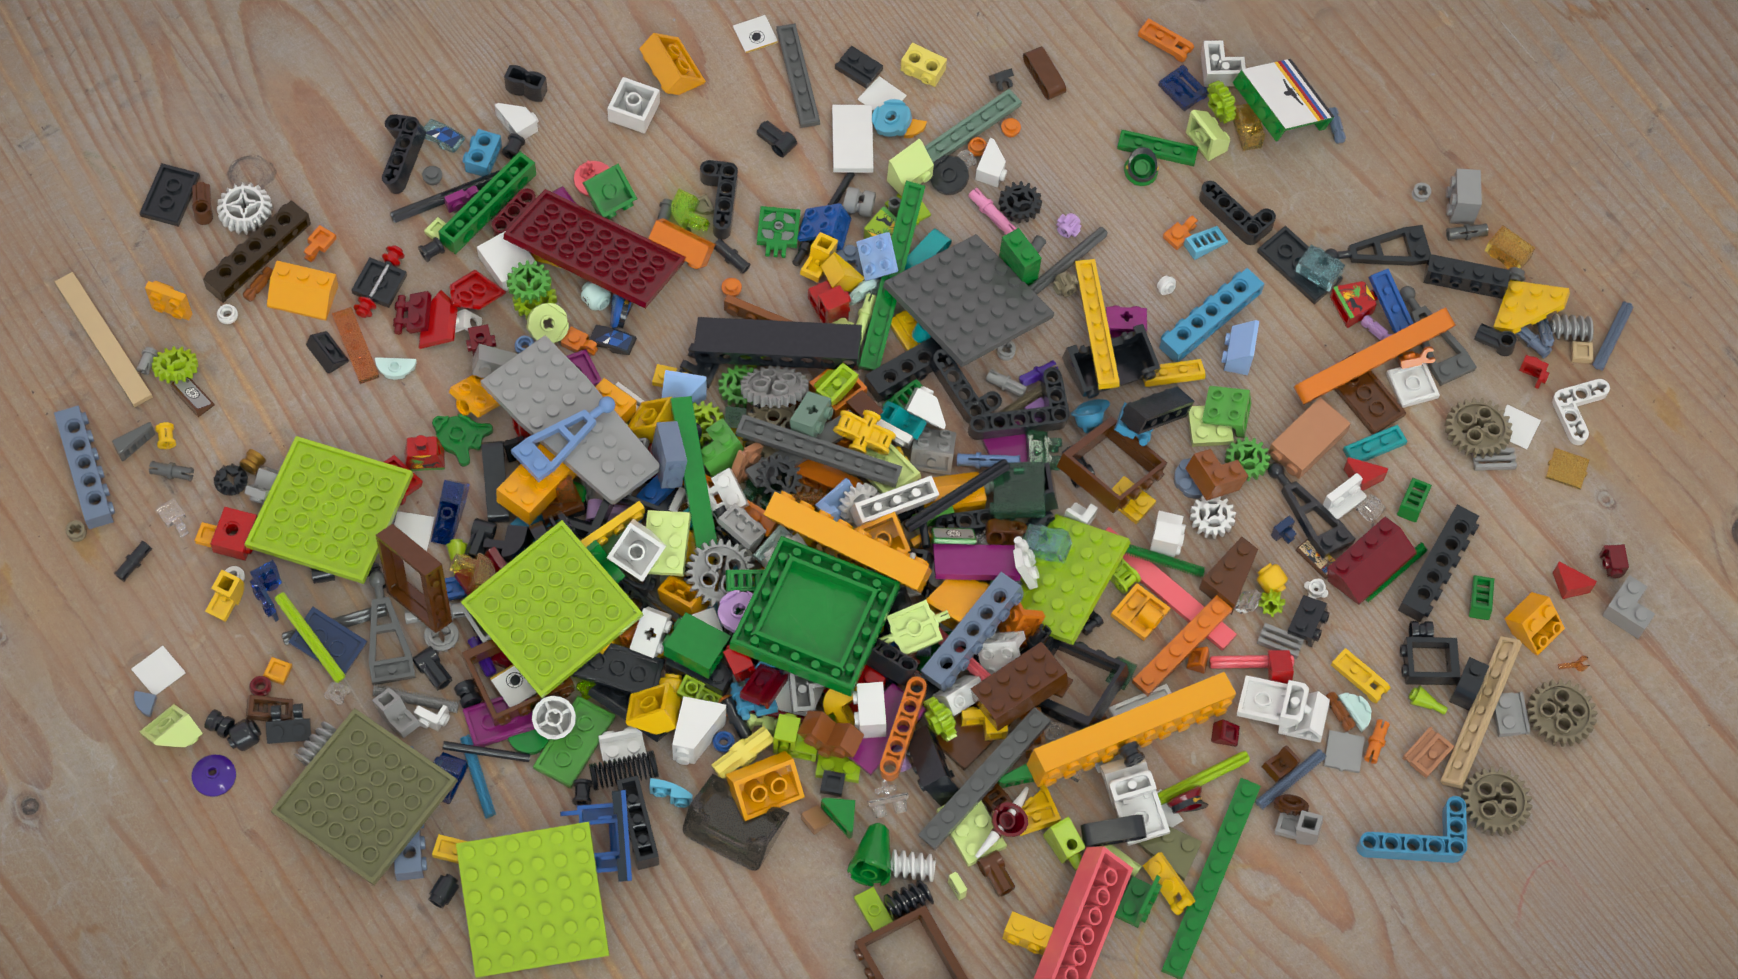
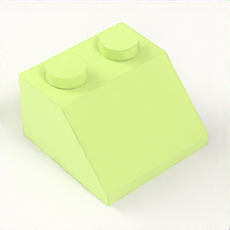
[1186,110,1230,161]
[887,139,934,196]

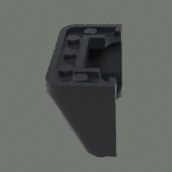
[1062,324,1160,399]

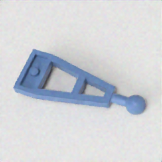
[511,396,615,482]

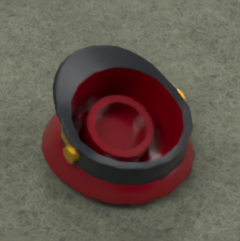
[1167,785,1209,814]

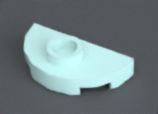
[849,279,880,306]
[375,358,417,380]
[1338,693,1372,733]

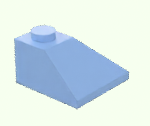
[662,370,707,407]

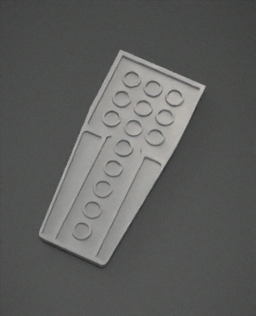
[481,335,660,504]

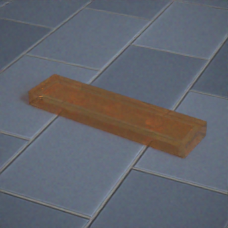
[332,307,379,384]

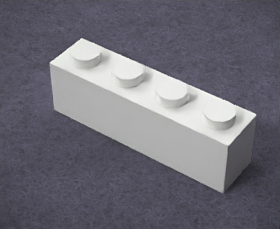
[850,476,939,527]

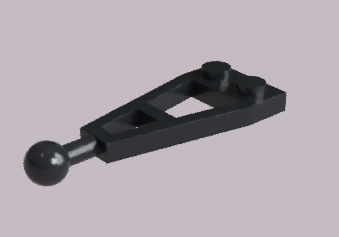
[1323,225,1431,266]
[1268,462,1356,558]

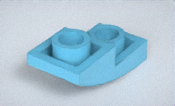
[649,778,693,808]

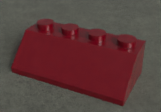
[1327,516,1417,605]

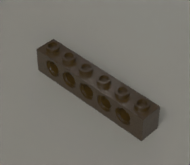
[203,200,311,303]

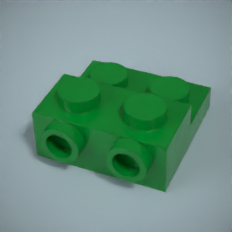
[583,163,637,219]

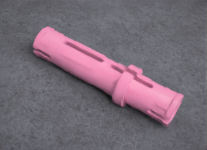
[968,188,1017,235]

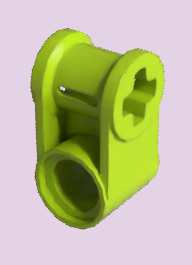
[1110,558,1141,594]

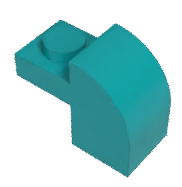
[880,401,928,440]

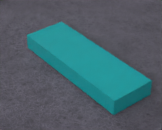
[1343,424,1408,462]

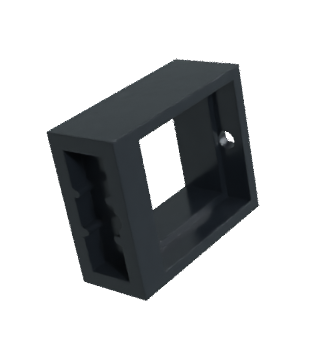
[1400,637,1460,685]

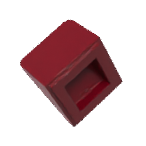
[1211,719,1240,747]

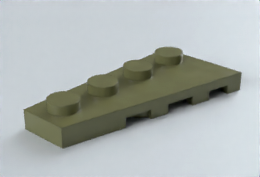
[1116,815,1202,881]

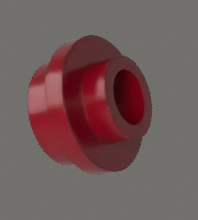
[249,676,272,696]

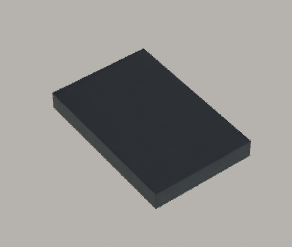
[140,163,200,227]

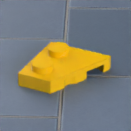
[1020,785,1061,836]

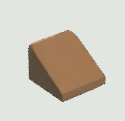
[801,805,832,835]

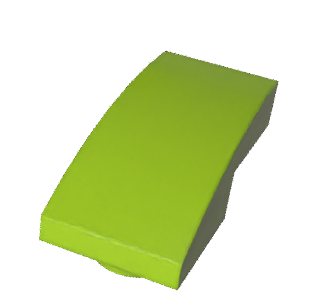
[677,674,722,703]

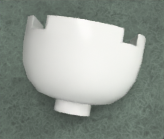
[532,696,576,740]

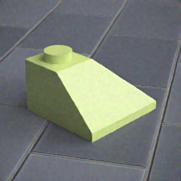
[139,704,203,747]

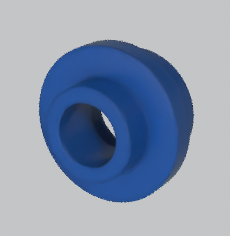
[713,731,735,752]

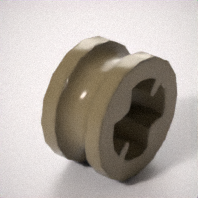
[66,520,87,542]

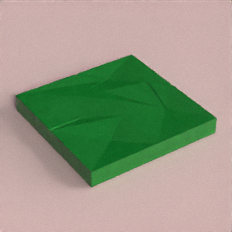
[730,536,901,697]

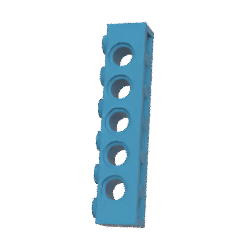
[1159,268,1264,362]

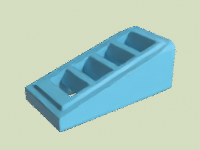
[1184,226,1228,260]

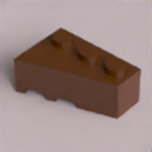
[1199,537,1258,615]

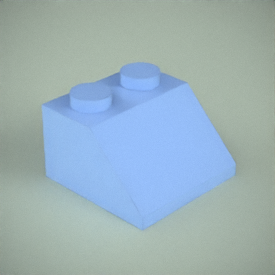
[1221,320,1259,375]

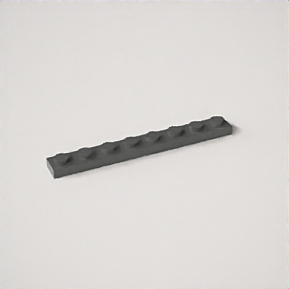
[736,414,903,488]
[918,707,1051,850]

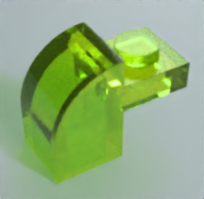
[671,189,710,231]

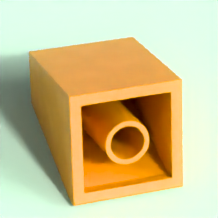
[926,579,989,631]

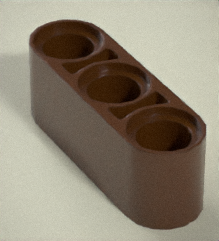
[1023,46,1066,100]

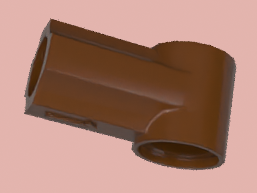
[192,182,213,225]
[977,850,1015,897]

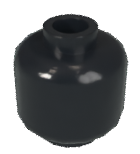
[227,719,261,751]

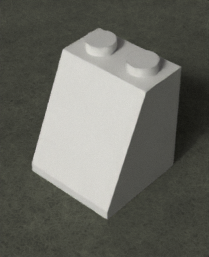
[672,696,726,765]

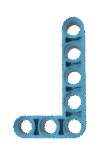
[1356,796,1467,863]

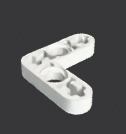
[1552,379,1610,445]

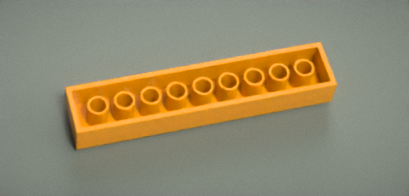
[1026,672,1236,787]

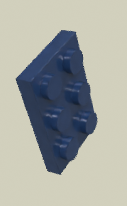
[288,607,367,675]

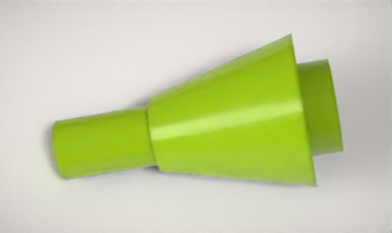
[446,539,467,575]
[1408,686,1448,715]

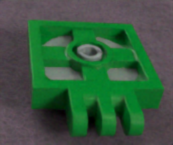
[757,206,801,258]

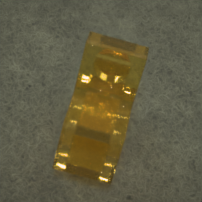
[449,553,495,593]

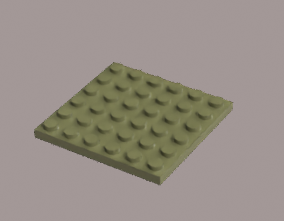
[271,708,458,886]

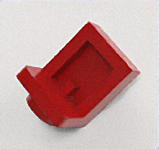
[1519,355,1550,389]

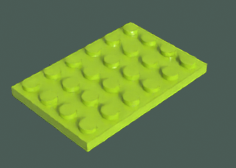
[1020,514,1131,645]

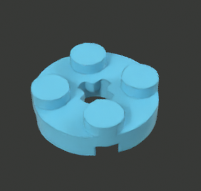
[872,99,912,137]

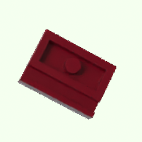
[740,663,788,709]

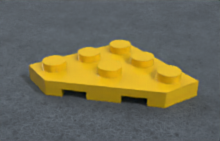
[1493,280,1570,334]

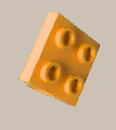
[145,281,192,321]
[449,375,500,418]
[1111,583,1170,641]

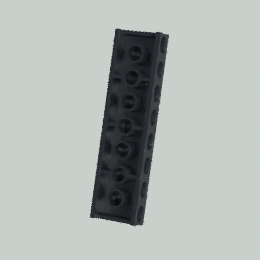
[693,317,862,371]

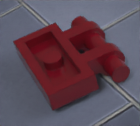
[393,291,432,335]

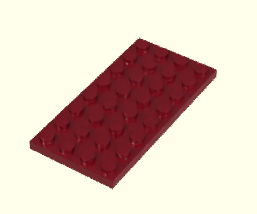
[503,189,685,309]

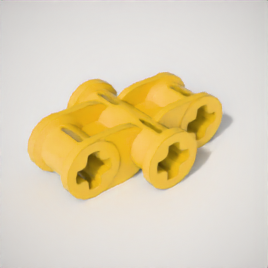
[833,410,896,455]

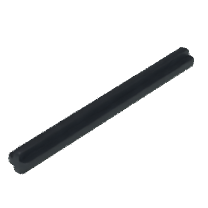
[390,170,500,223]
[904,459,1010,532]

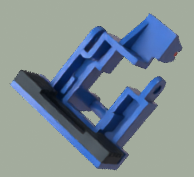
[533,790,632,882]

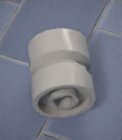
[843,186,876,218]

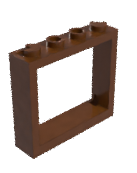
[1057,416,1167,514]
[376,524,453,633]
[462,639,575,726]
[853,905,968,979]

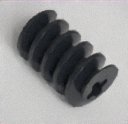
[884,880,934,921]

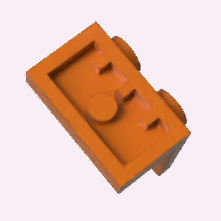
[997,597,1045,647]

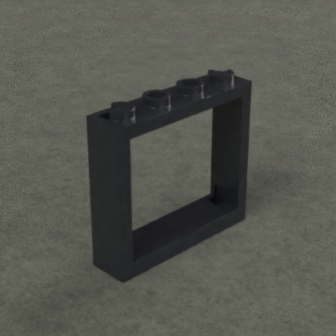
[586,495,673,596]
[1032,636,1129,730]

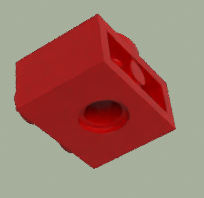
[210,507,258,561]

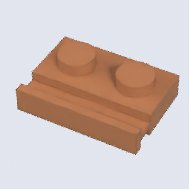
[731,442,764,484]
[1402,726,1455,779]

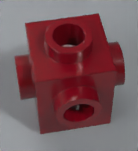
[466,324,497,357]

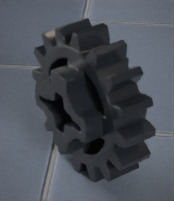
[998,181,1042,223]
[755,454,802,500]

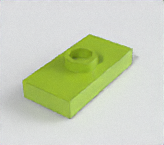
[854,887,893,932]

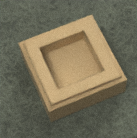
[1571,341,1593,364]

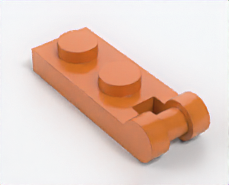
[1138,18,1194,62]

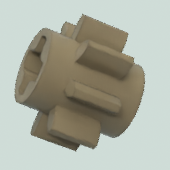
[1053,272,1079,297]

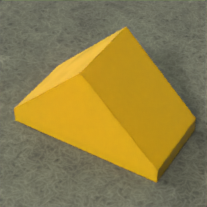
[821,251,864,292]

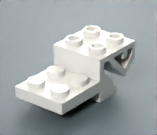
[1237,675,1330,743]
[1100,758,1170,846]

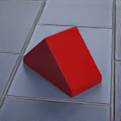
[1343,457,1388,491]
[1553,561,1597,599]
[1268,650,1294,684]

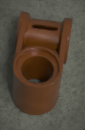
[985,519,1027,545]

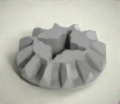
[424,622,459,652]

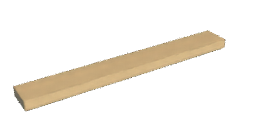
[54,272,153,408]
[1441,636,1522,789]

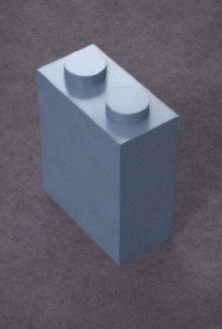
[651,421,687,488]

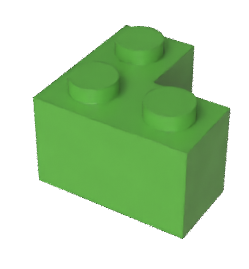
[701,418,744,477]

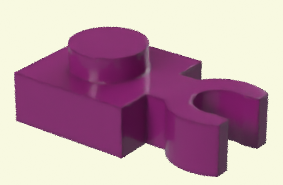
[444,186,479,213]

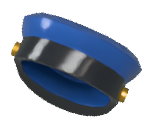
[610,294,633,329]

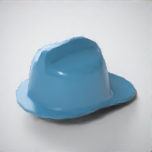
[1070,399,1110,433]

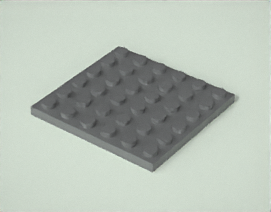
[883,234,1054,367]

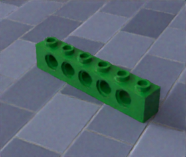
[438,151,536,255]

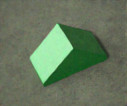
[821,798,856,839]

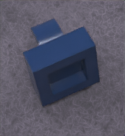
[1271,515,1297,544]

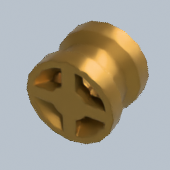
[239,449,266,475]

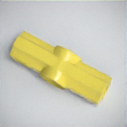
[711,726,774,781]

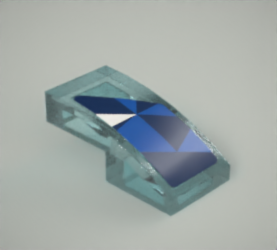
[424,119,466,153]

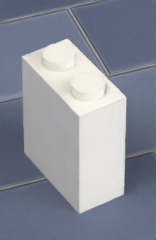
[477,231,538,291]

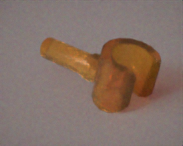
[1558,655,1590,672]

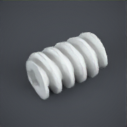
[891,849,936,882]

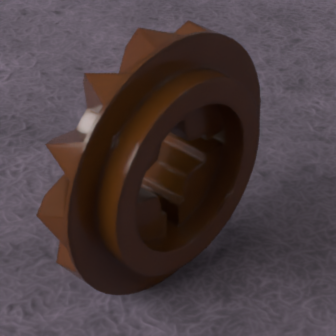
[1274,794,1309,816]

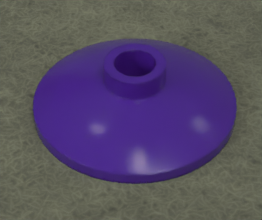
[192,754,236,797]

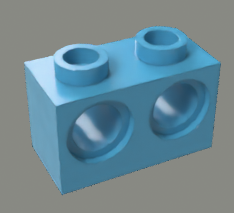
[463,129,502,176]

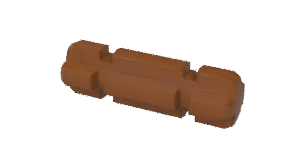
[243,266,273,302]
[1326,692,1356,731]

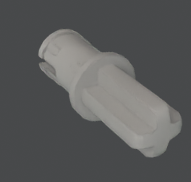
[986,369,1027,396]

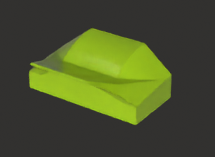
[814,363,859,406]

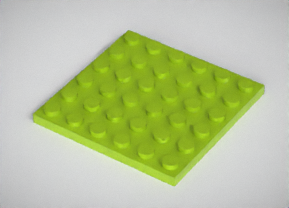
[245,436,413,584]
[461,520,644,699]
[456,822,610,978]

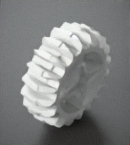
[217,182,273,235]

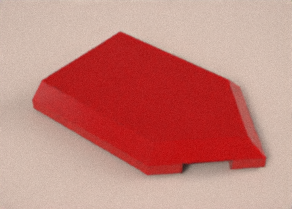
[449,270,506,310]
[418,290,458,349]

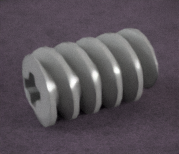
[1549,313,1594,342]
[294,721,337,767]

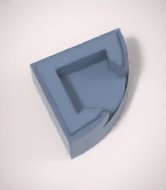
[134,691,157,717]

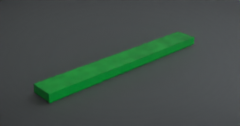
[670,396,717,550]

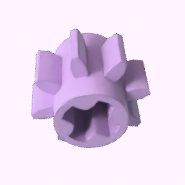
[1056,213,1081,238]

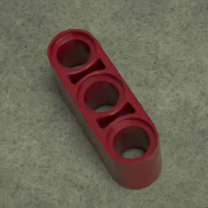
[492,188,536,237]

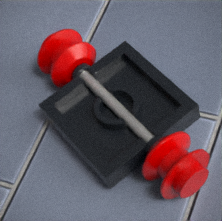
[352,245,407,318]

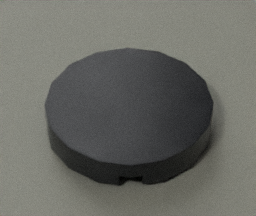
[930,155,969,195]

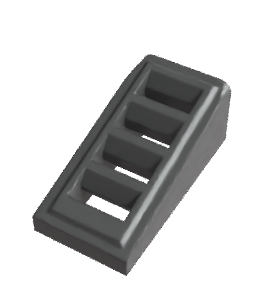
[112,422,155,461]

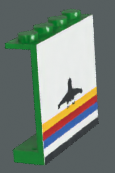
[1232,59,1334,142]

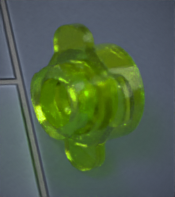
[576,680,595,700]

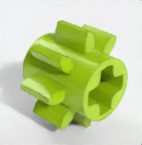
[1258,589,1286,617]

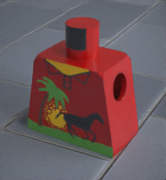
[1330,281,1378,328]
[404,435,445,471]

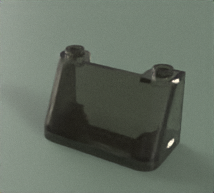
[683,774,790,871]

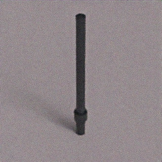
[792,172,855,266]

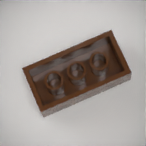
[970,642,1069,731]

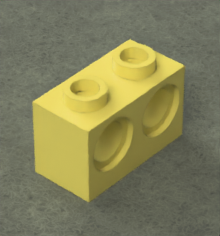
[900,43,947,87]

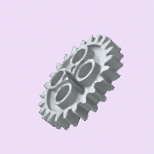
[741,366,808,408]
[685,539,754,608]

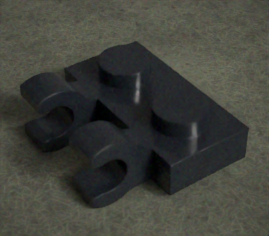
[679,343,726,388]
[266,703,312,744]

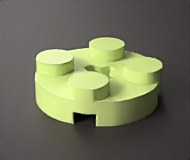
[526,303,569,343]

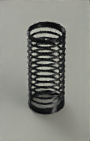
[589,750,659,791]

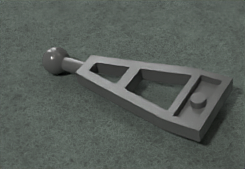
[1400,286,1477,386]
[369,571,416,685]

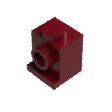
[1599,544,1629,578]

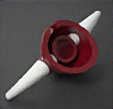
[975,787,1029,858]

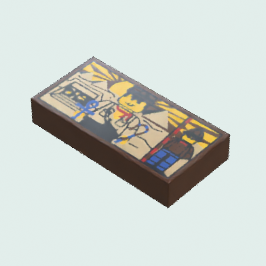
[1296,539,1336,579]

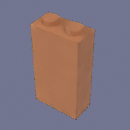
[1268,398,1351,479]

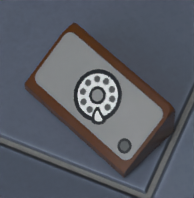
[171,377,215,417]

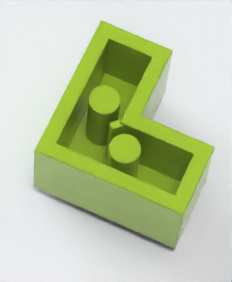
[773,713,818,762]

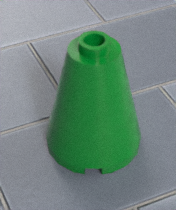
[847,823,891,887]

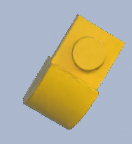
[800,232,838,283]
[205,570,244,622]
[823,687,857,726]
[961,707,1008,741]

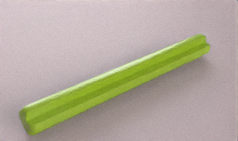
[275,592,345,683]
[1157,751,1250,805]

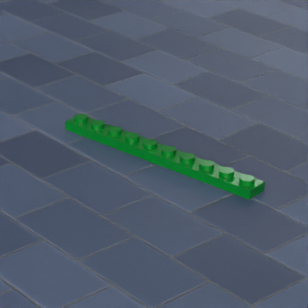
[858,180,925,372]
[1161,778,1261,979]

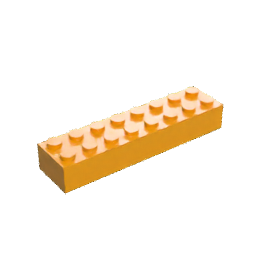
[496,378,637,525]
[763,491,932,593]

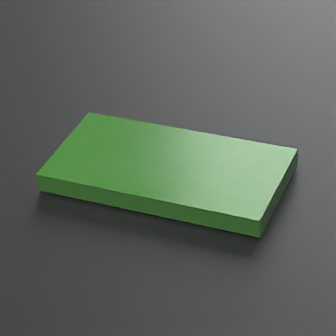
[533,696,615,789]

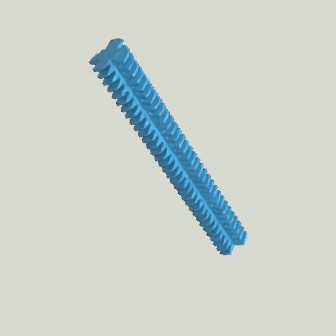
[460,735,496,819]

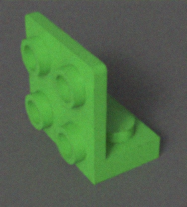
[1202,386,1252,438]

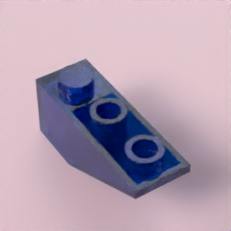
[431,479,470,545]

